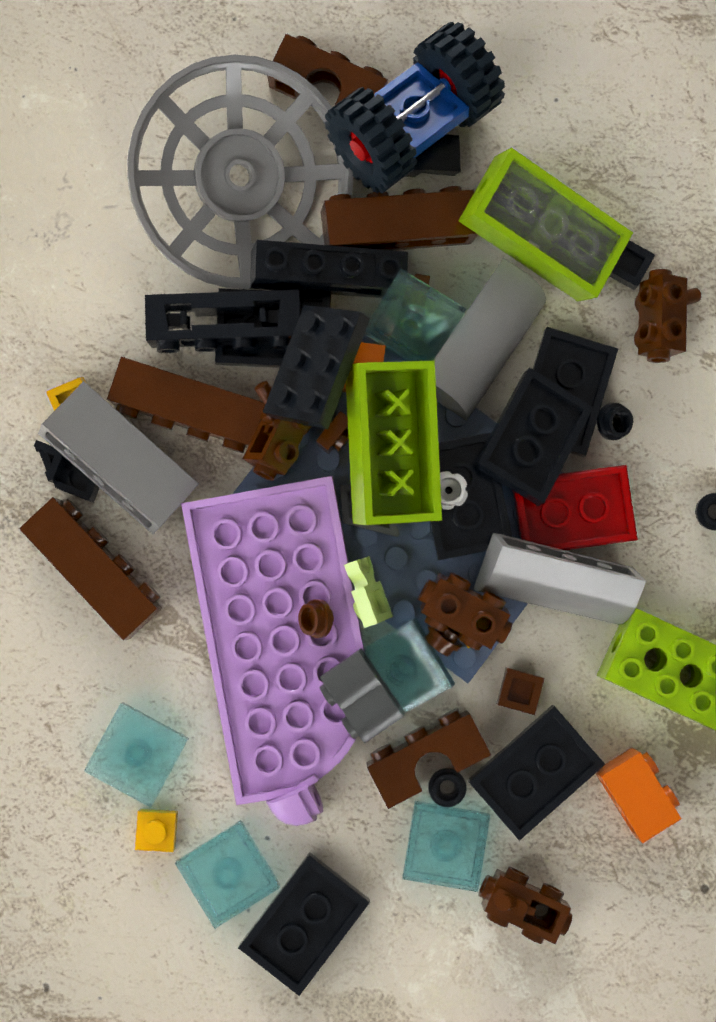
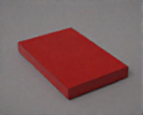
[513,465,638,550]

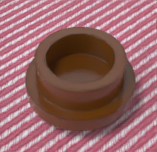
[298,599,334,638]
[425,625,462,656]

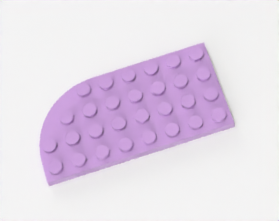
[181,476,365,805]

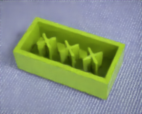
[346,361,442,525]

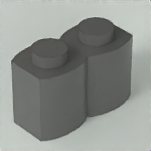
[319,648,405,743]

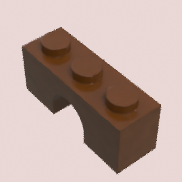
[267,34,388,105]
[366,708,491,809]

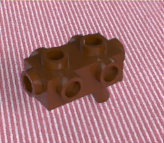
[634,269,701,363]
[242,381,312,481]
[418,572,513,650]
[478,867,572,944]

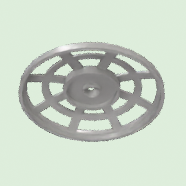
[127,54,353,289]

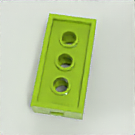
[596,608,716,731]

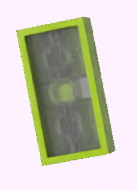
[458,147,633,302]

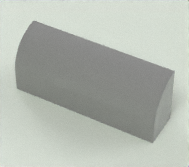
[433,258,546,421]
[38,381,199,534]
[474,533,646,625]

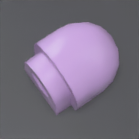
[266,784,323,826]

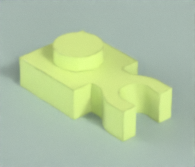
[344,556,393,628]

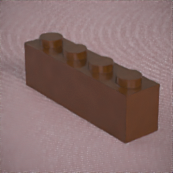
[320,186,478,250]
[106,357,265,453]
[19,497,162,641]

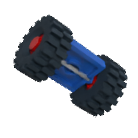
[325,22,505,193]

